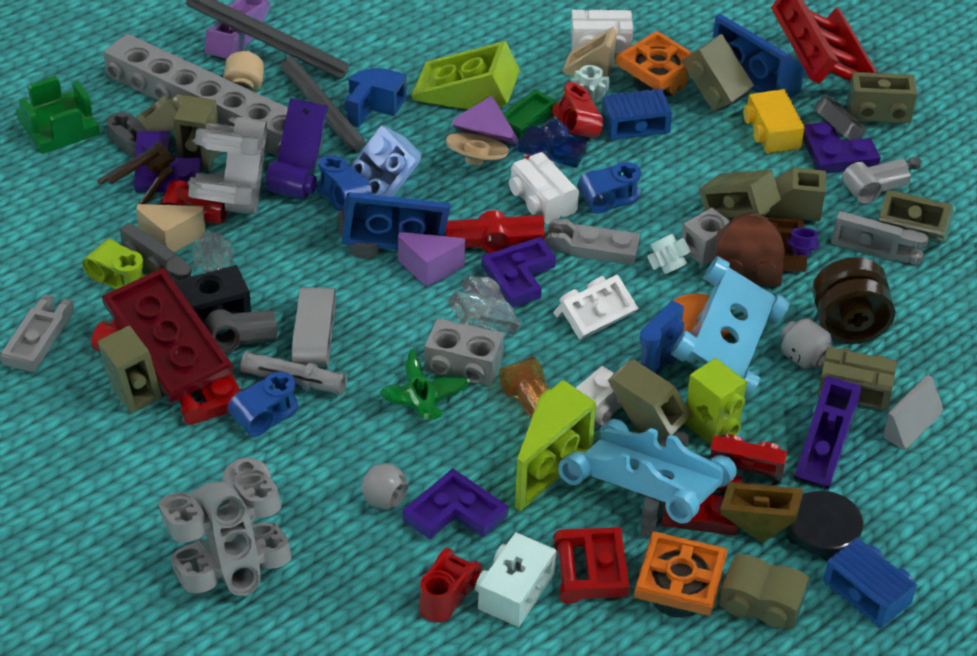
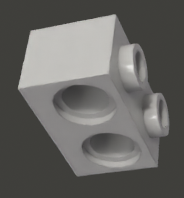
[424,318,504,386]

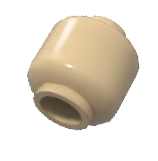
[223,51,264,93]

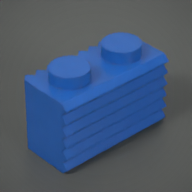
[601,88,672,140]
[823,537,917,628]

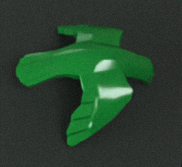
[380,349,470,420]

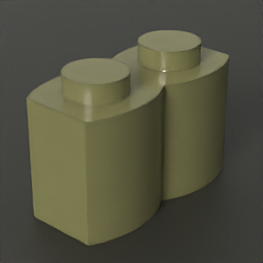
[719,554,809,629]

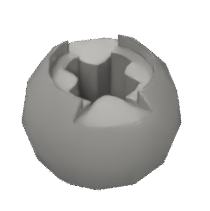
[361,463,408,510]

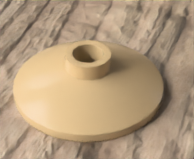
[446,133,508,165]

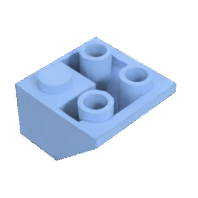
[351,125,422,197]

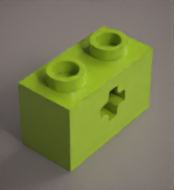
[684,357,747,445]

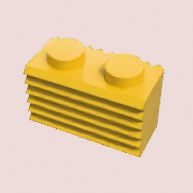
[743,89,804,154]

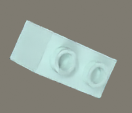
[475,532,556,627]

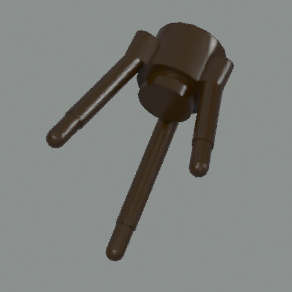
[98,141,175,204]

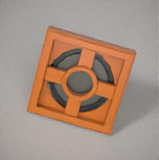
[615,31,691,96]
[634,531,728,618]

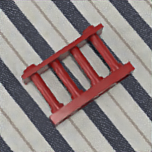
[771,0,878,84]

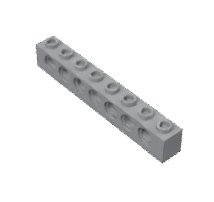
[103,34,322,157]

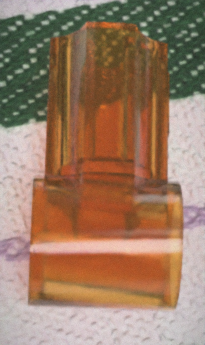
[499,356,550,419]

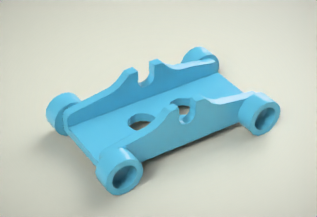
[670,256,790,401]
[558,419,737,524]

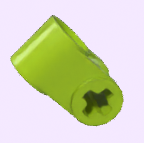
[82,239,145,290]

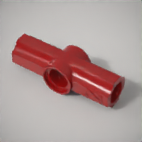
[444,210,545,253]

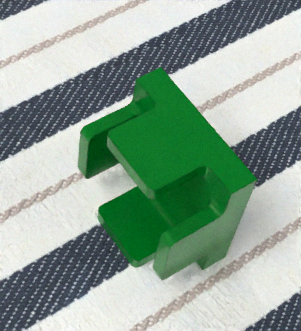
[16,76,100,154]

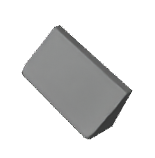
[883,375,943,450]

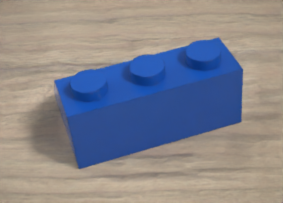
[713,13,805,98]
[342,192,450,250]

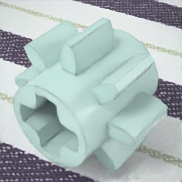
[571,65,609,103]
[647,233,691,274]

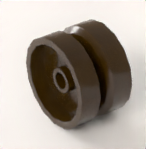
[812,257,896,344]

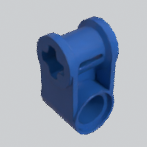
[316,155,372,211]
[577,162,641,213]
[228,372,298,437]

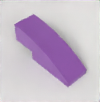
[204,0,271,59]

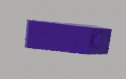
[794,376,861,489]

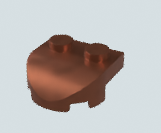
[715,213,784,286]

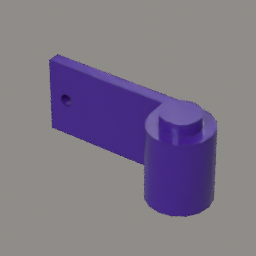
[266,98,328,200]

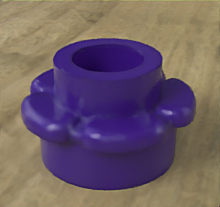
[787,227,820,255]

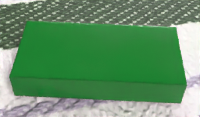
[503,89,559,140]

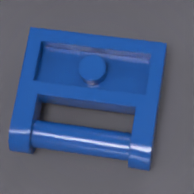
[640,300,684,375]

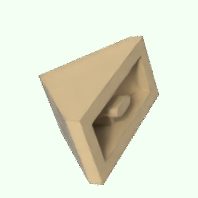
[562,27,617,77]
[136,204,206,252]

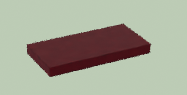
[102,267,233,403]

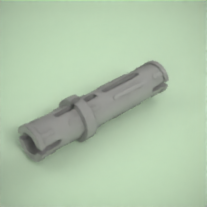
[240,351,347,396]

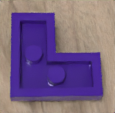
[803,122,881,174]
[134,131,201,193]
[481,237,556,308]
[402,468,509,539]

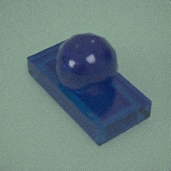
[518,119,588,168]

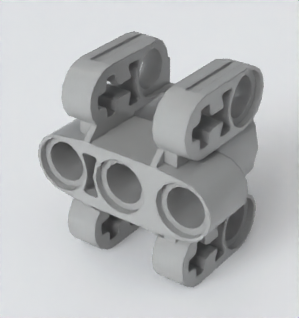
[188,117,267,215]
[158,469,292,596]

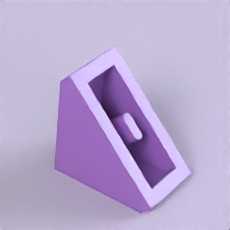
[452,96,518,145]
[398,232,465,287]

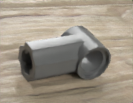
[204,309,277,353]

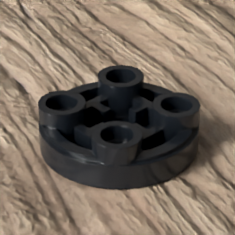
[787,491,864,561]

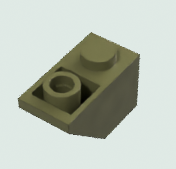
[763,168,826,221]
[608,359,691,438]

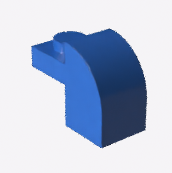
[344,68,407,128]

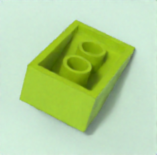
[411,40,520,109]
[515,380,596,511]

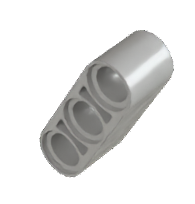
[292,287,336,368]

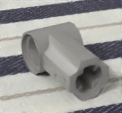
[842,159,911,204]

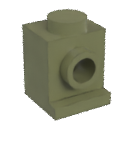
[136,93,184,132]

